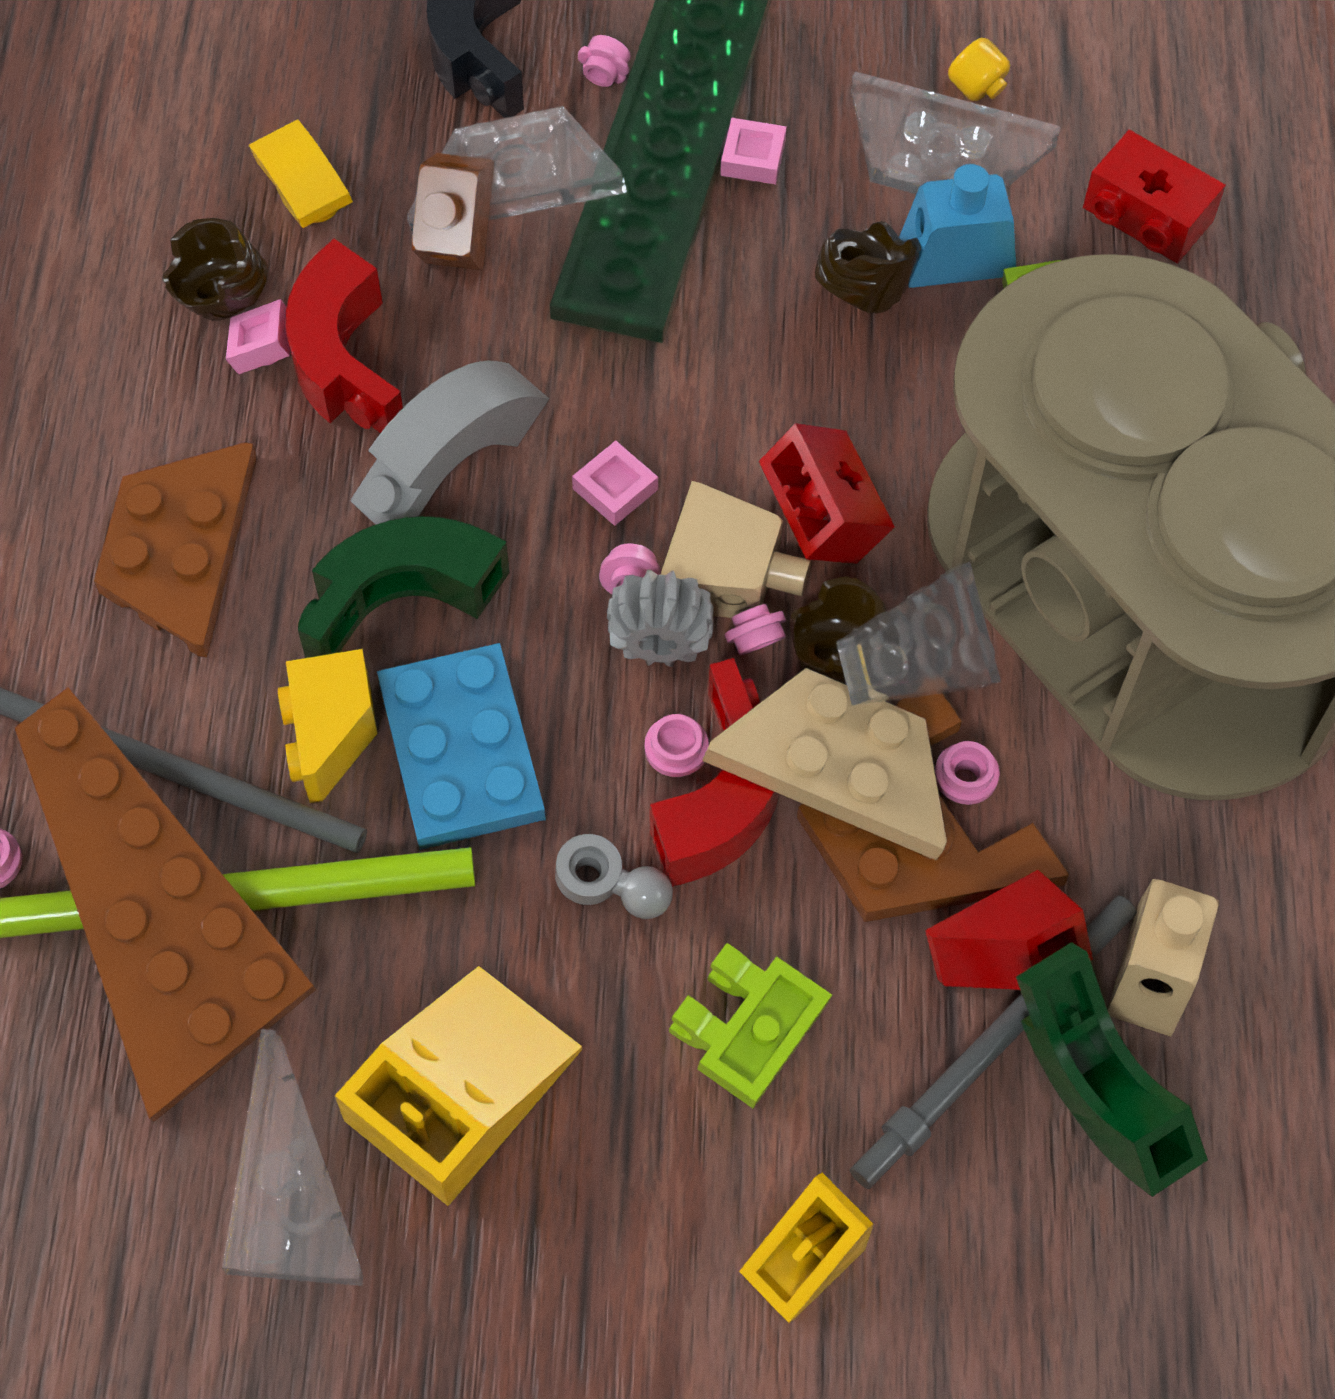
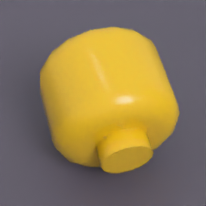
[948,38,1010,101]

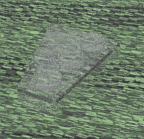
[836,561,1001,706]

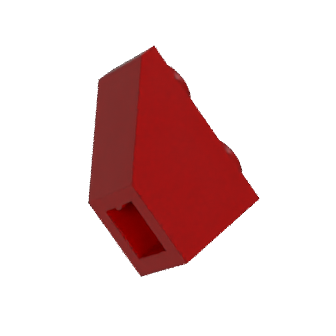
[925,870,1093,990]

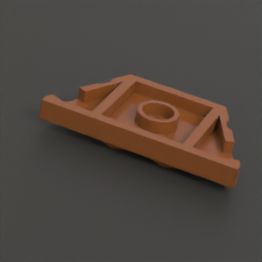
[94,442,257,657]

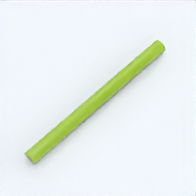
[0,847,475,938]

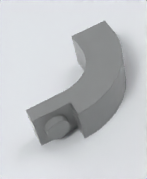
[350,360,549,524]

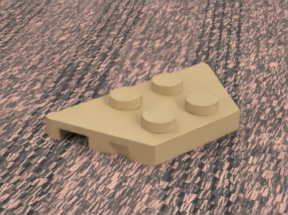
[702,668,947,860]

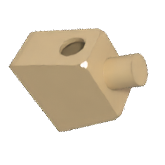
[660,481,811,618]
[1107,879,1219,1037]

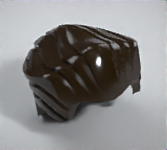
[162,218,268,321]
[815,221,921,314]
[790,576,897,690]

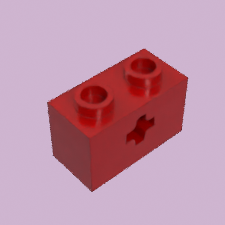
[1083,129,1226,264]
[759,423,895,564]

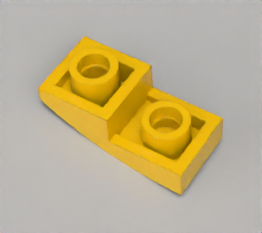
[249,119,353,228]

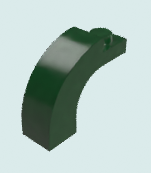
[298,516,510,658]
[1016,942,1208,1197]

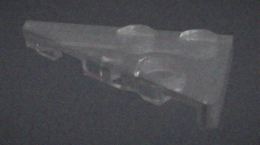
[222,1029,364,1286]

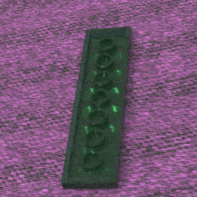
[550,0,772,343]

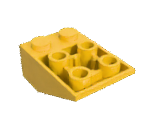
[335,966,582,1206]

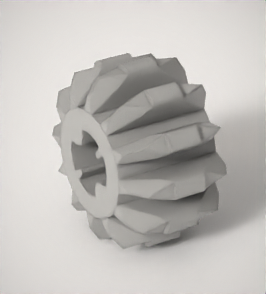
[607,570,713,667]

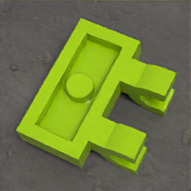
[669,943,832,1109]

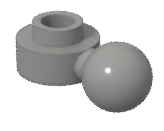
[555,834,673,919]

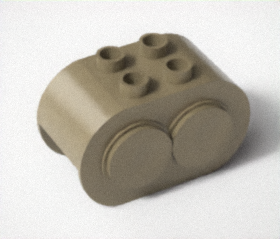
[927,254,1335,800]

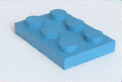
[377,643,546,850]

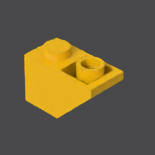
[278,649,378,803]

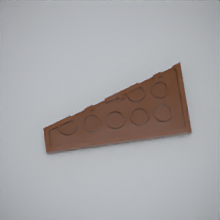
[14,687,316,1122]

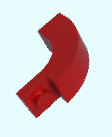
[285,238,403,433]
[650,658,780,887]

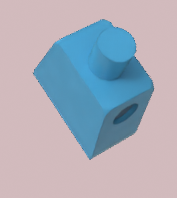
[899,164,1016,288]

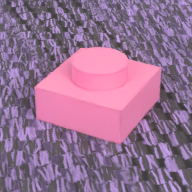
[721,118,787,185]
[226,299,290,375]
[572,440,658,526]

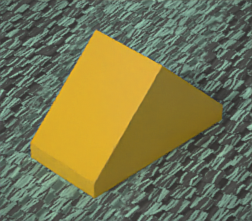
[739,1172,874,1323]

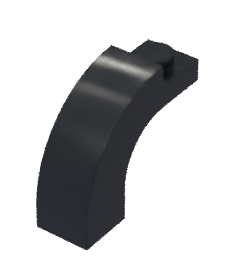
[426,0,524,120]

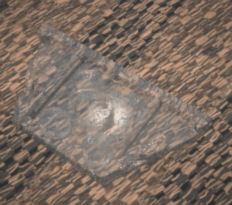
[851,71,1061,194]
[407,106,626,234]

